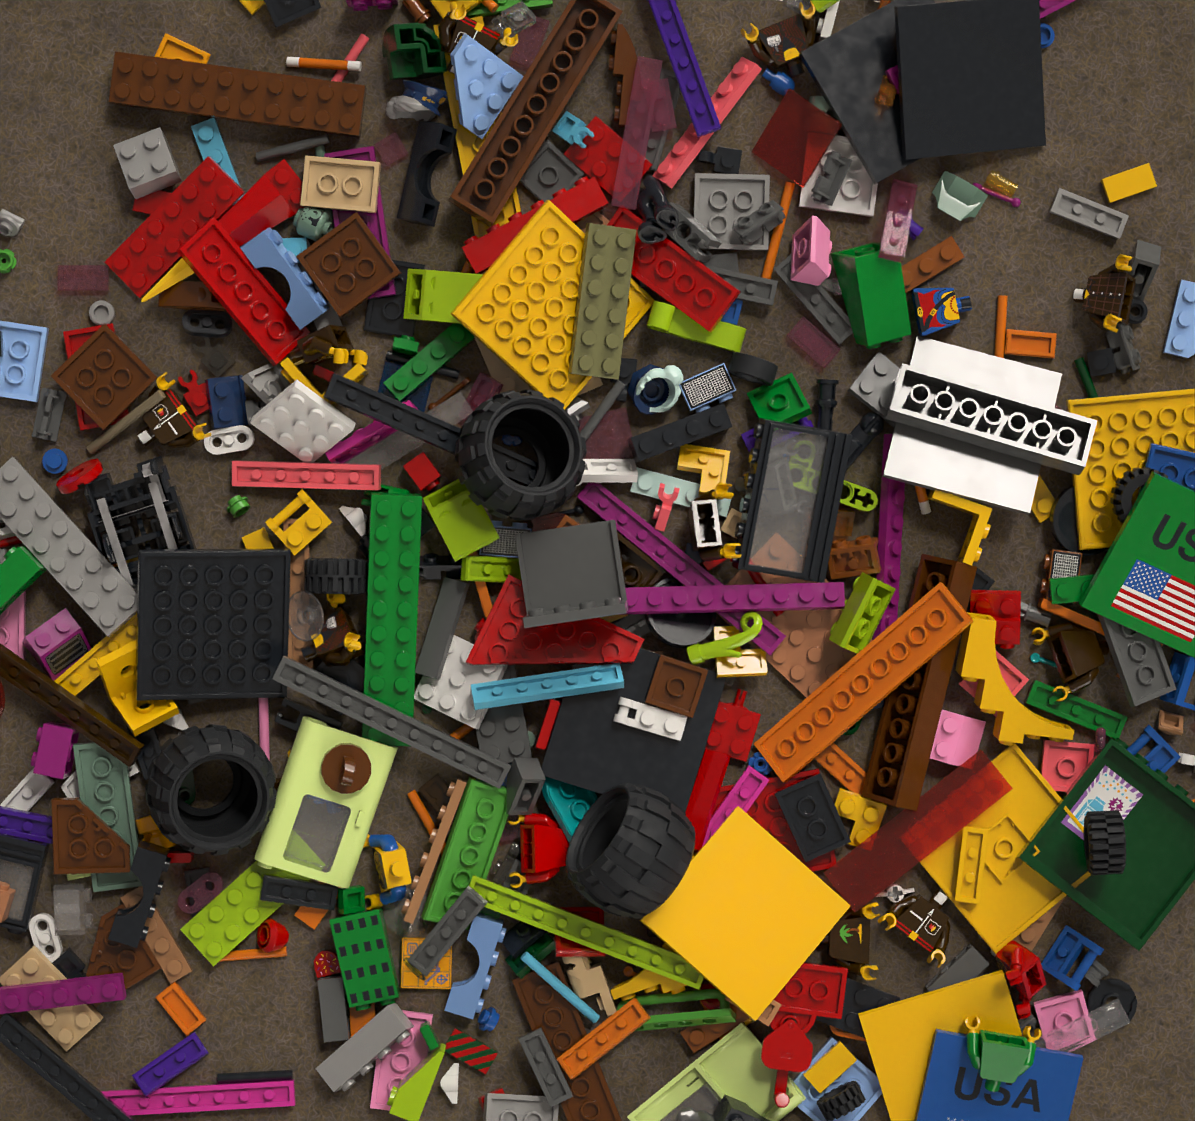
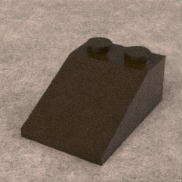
[603,520,665,588]

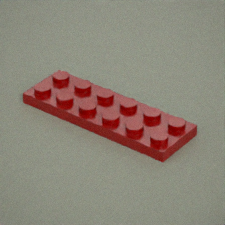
[105,156,245,298]
[607,205,741,333]
[176,217,310,366]

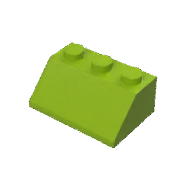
[829,572,896,654]

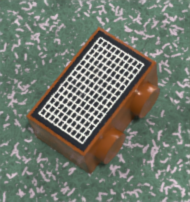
[1040,549,1082,603]

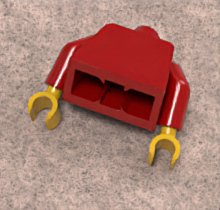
[507,813,569,888]

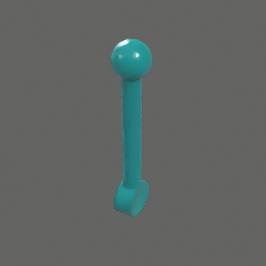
[1030,653,1057,668]

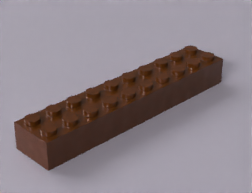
[448,0,623,227]
[109,51,367,138]
[862,554,977,811]

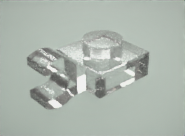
[491,1,536,37]

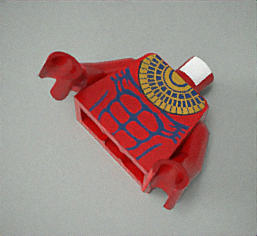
[991,940,1046,1019]

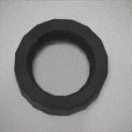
[728,352,778,386]

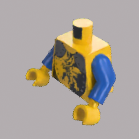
[363,834,412,910]

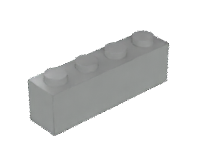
[315,1003,414,1092]

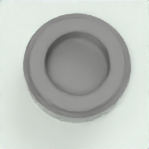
[89,300,115,325]

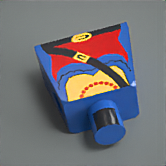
[911,288,972,337]

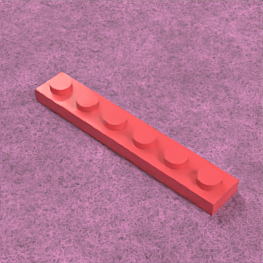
[652,57,762,189]
[232,460,381,490]

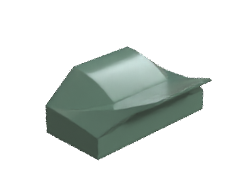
[932,171,988,221]

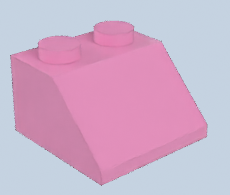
[790,215,832,286]
[930,709,986,770]

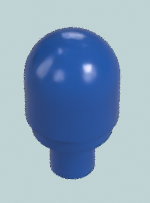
[762,68,795,96]

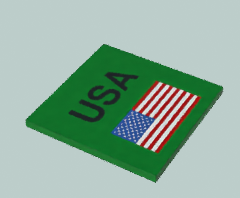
[1079,471,1195,658]

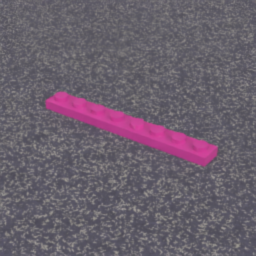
[101,1080,296,1115]

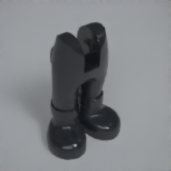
[633,175,679,244]

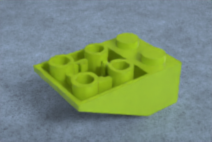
[403,269,483,324]
[423,479,500,562]

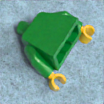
[963,1017,1041,1092]

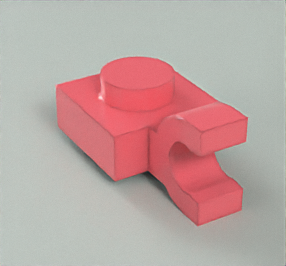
[652,483,680,532]

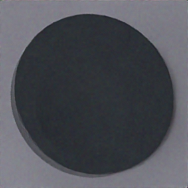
[1050,485,1109,556]
[645,576,717,648]

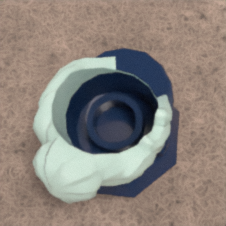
[627,364,684,415]

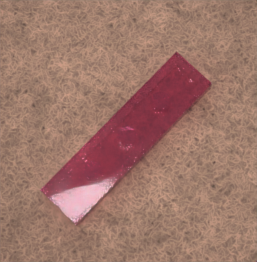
[878,179,918,263]

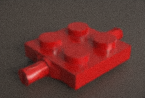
[705,689,761,762]

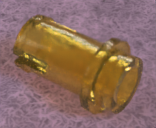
[985,170,1018,198]

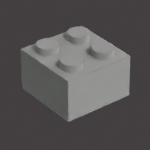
[113,127,182,199]

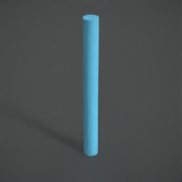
[520,951,600,1023]

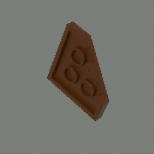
[51,797,131,874]
[86,904,161,1007]

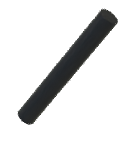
[385,350,460,380]
[217,1070,293,1084]

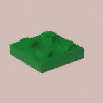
[747,372,812,431]

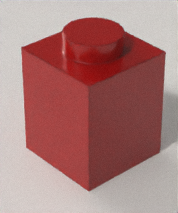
[403,452,442,492]

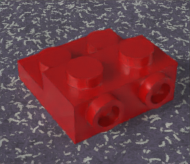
[970,590,1021,649]

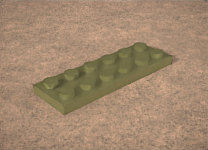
[568,223,637,380]

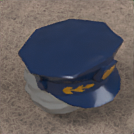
[386,80,448,122]

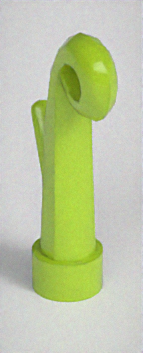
[687,611,763,666]

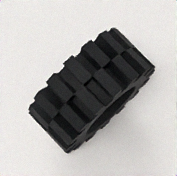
[817,1081,866,1121]

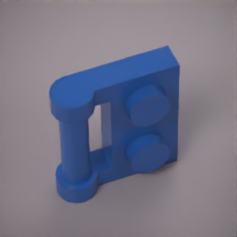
[1127,725,1181,773]
[1041,925,1104,991]

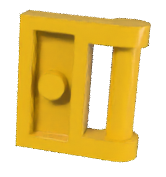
[265,489,333,556]

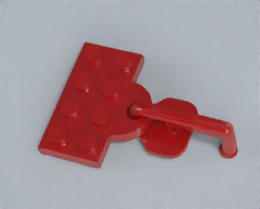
[761,962,848,1108]

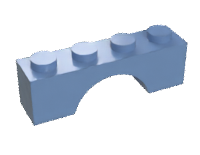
[241,227,330,330]
[444,913,506,1019]

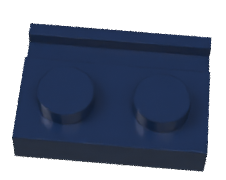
[205,375,249,429]

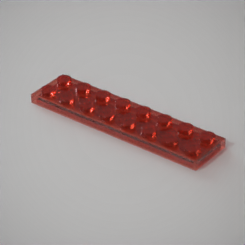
[824,750,1013,913]

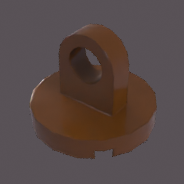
[321,743,371,794]

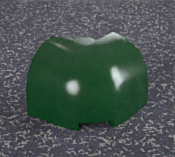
[382,23,447,81]

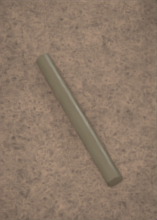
[87,390,166,454]

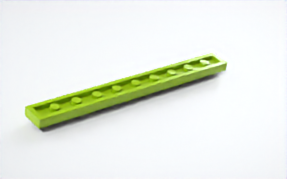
[469,875,704,990]

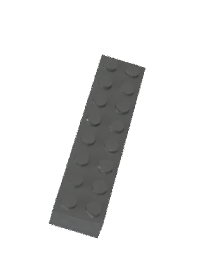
[885,363,1097,475]

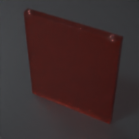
[752,89,842,187]

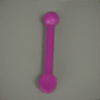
[972,182,1021,207]

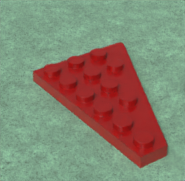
[466,574,645,665]

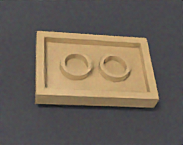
[300,155,381,213]

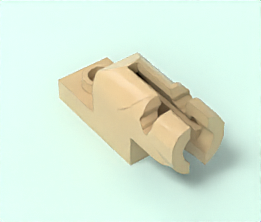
[562,957,617,1016]

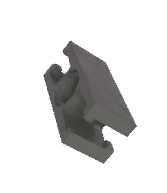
[665,202,722,262]
[925,943,989,991]
[318,975,351,1042]

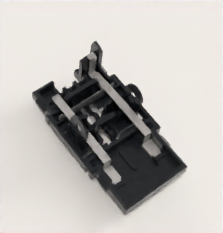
[83,456,197,593]

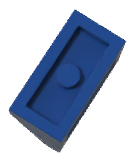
[1160,652,1195,711]

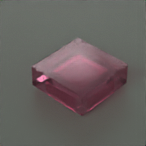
[374,132,408,167]

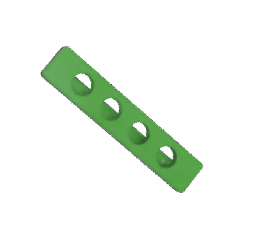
[617,989,736,1032]

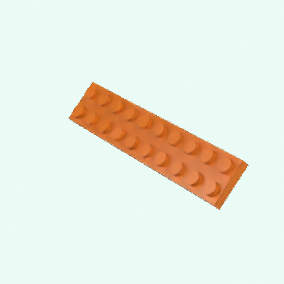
[754,582,974,783]

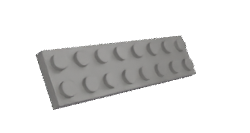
[0,457,138,637]

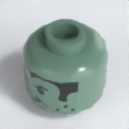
[293,206,332,242]

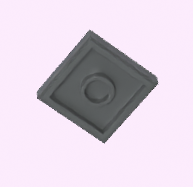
[519,140,584,202]

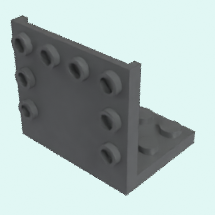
[515,520,628,628]

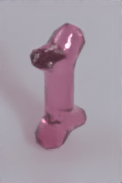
[1094,727,1106,753]

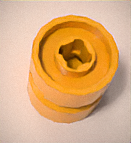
[135,815,176,848]

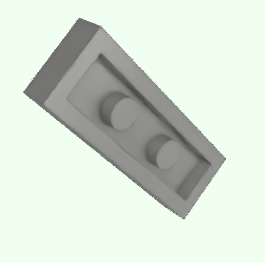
[1049,188,1129,240]

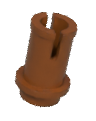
[402,0,432,24]

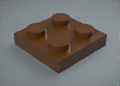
[644,655,708,718]

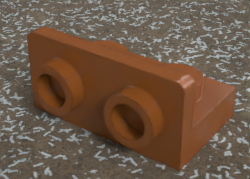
[828,535,881,579]

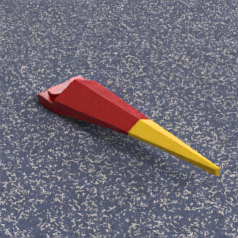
[141,159,304,302]

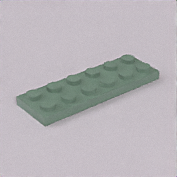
[73,741,142,892]

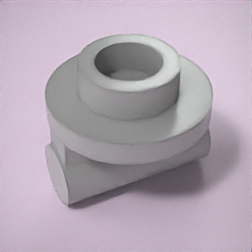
[0,209,25,236]

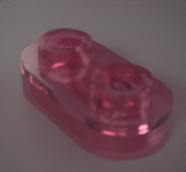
[178,872,224,914]

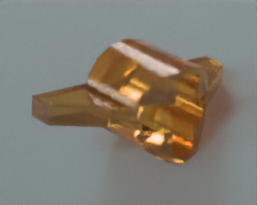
[875,75,897,106]

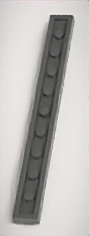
[272,656,511,789]

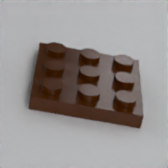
[296,212,402,318]
[51,323,158,430]

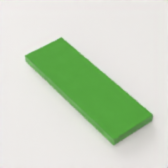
[421,777,508,930]

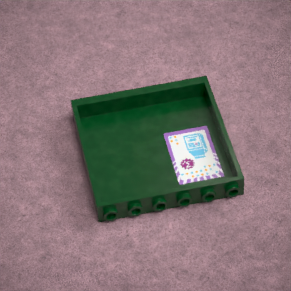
[1017,737,1195,951]

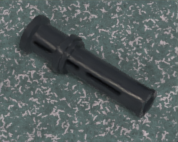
[815,379,839,454]

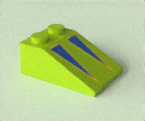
[387,1043,446,1121]

